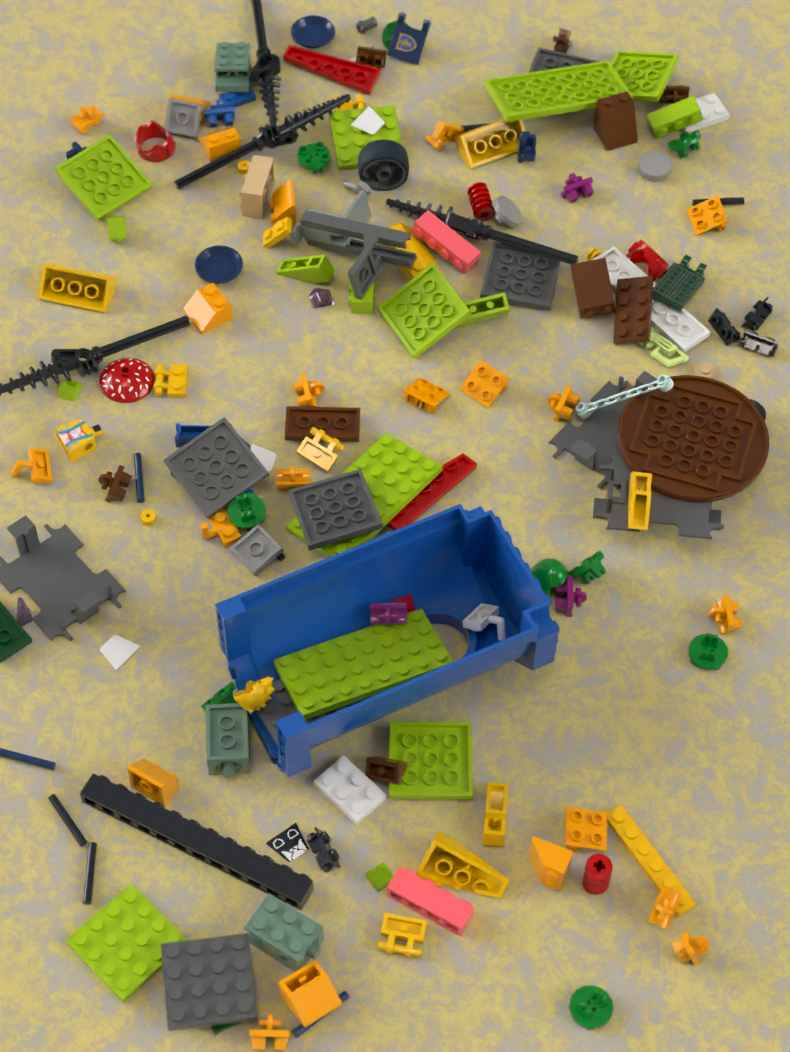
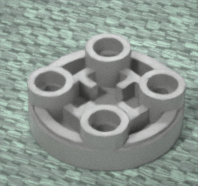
[638,151,672,183]
[492,196,523,229]

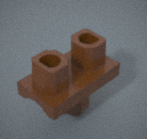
[553,28,573,53]
[356,46,387,68]
[658,85,690,104]
[98,465,132,503]

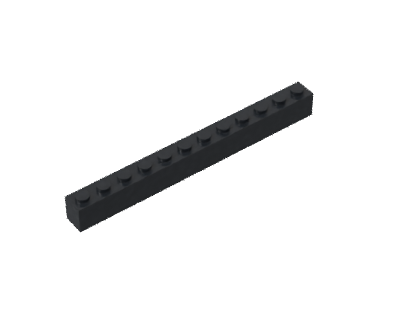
[80,773,314,911]

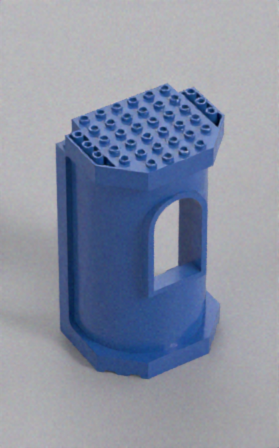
[215,504,560,778]

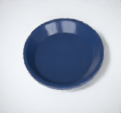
[291,15,335,49]
[195,245,243,284]

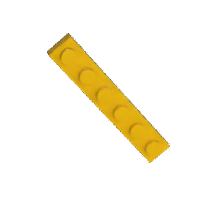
[607,805,697,918]

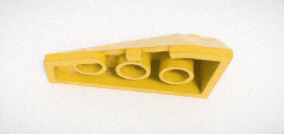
[416,831,510,898]

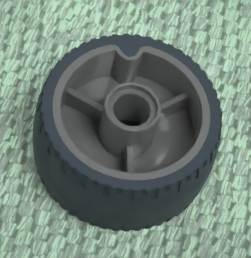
[358,139,409,191]

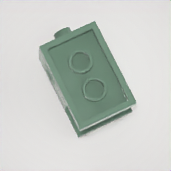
[214,42,251,92]
[205,703,250,777]
[244,893,324,972]

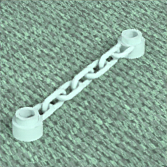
[576,375,674,419]

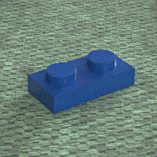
[219,85,256,108]

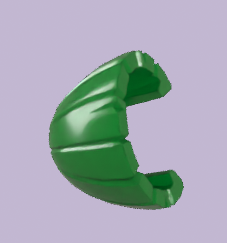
[531,558,570,598]

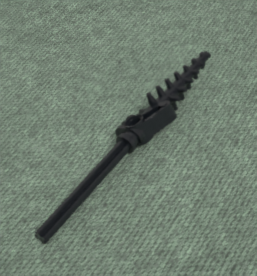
[249,0,281,124]
[174,94,351,189]
[386,198,579,265]
[0,316,190,396]

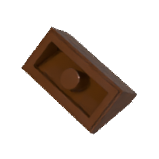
[365,756,408,785]

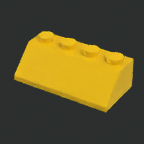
[454,119,526,168]
[386,223,446,282]
[38,263,117,313]

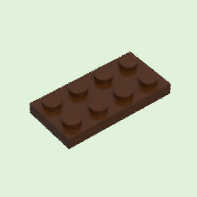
[613,276,653,345]
[285,406,360,442]

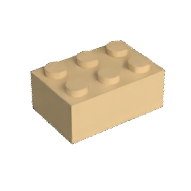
[239,155,275,219]

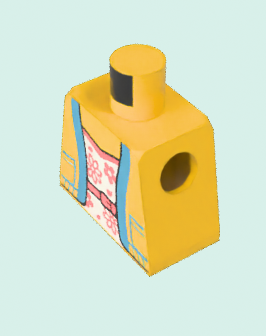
[54,419,103,463]

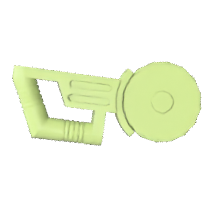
[638,326,689,368]

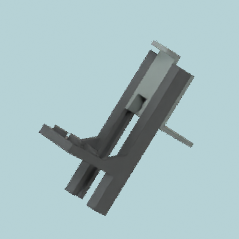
[290,190,417,300]

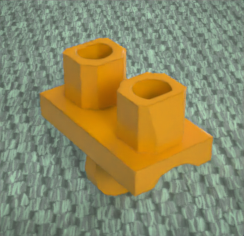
[70,105,105,135]
[293,373,325,407]
[547,386,580,422]
[276,465,310,490]
[708,594,742,635]
[648,885,683,930]
[672,931,710,965]
[249,1013,291,1050]

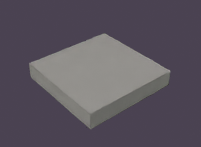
[164,98,202,138]
[229,524,284,576]

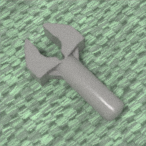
[343,181,372,197]

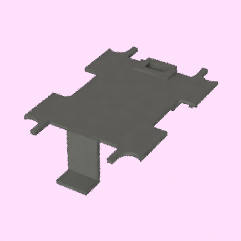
[549,371,657,489]
[593,455,724,539]
[0,515,126,641]

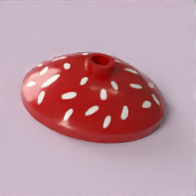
[99,358,155,403]

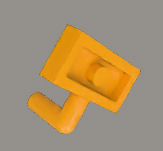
[425,121,464,151]
[11,447,53,484]
[200,508,241,548]

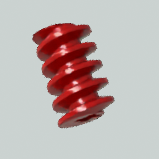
[467,182,495,221]
[582,853,613,895]

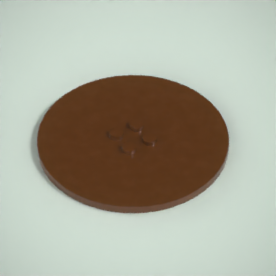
[617,375,769,503]

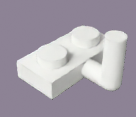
[463,603,506,640]

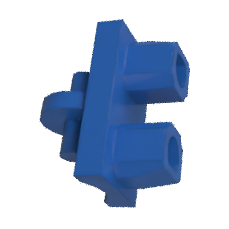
[204,99,235,128]

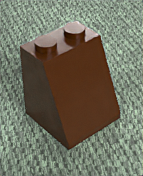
[593,91,638,151]
[570,257,615,319]

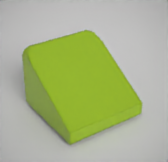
[58,379,83,401]

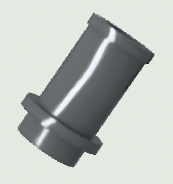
[356,16,378,33]

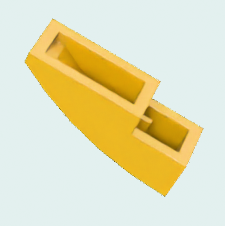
[628,472,652,531]
[482,782,508,847]

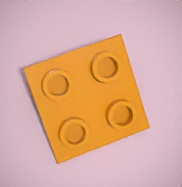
[686,195,728,236]
[460,360,510,408]
[403,378,451,414]
[565,806,607,852]

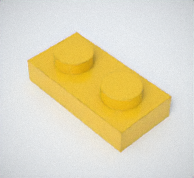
[263,216,292,249]

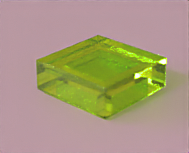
[366,862,393,892]

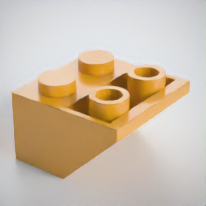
[278,960,342,1027]

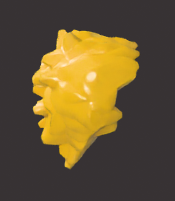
[234,677,275,714]

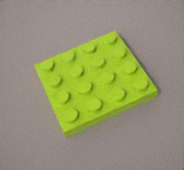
[611,51,679,102]
[329,105,402,170]
[55,134,152,222]
[378,263,472,359]
[389,721,473,800]
[65,883,188,1003]

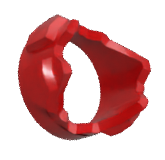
[135,120,176,162]
[626,239,669,281]

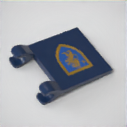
[387,12,431,64]

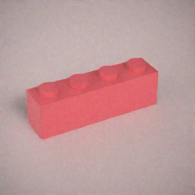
[412,210,481,274]
[387,867,474,937]

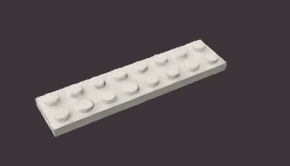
[593,246,710,353]

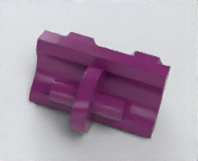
[560,173,593,203]
[555,577,587,617]
[370,603,407,625]

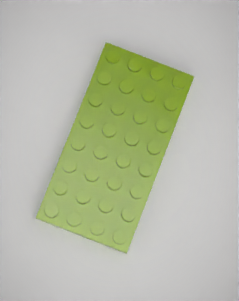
[484,61,633,122]
[285,433,443,557]
[273,609,454,720]

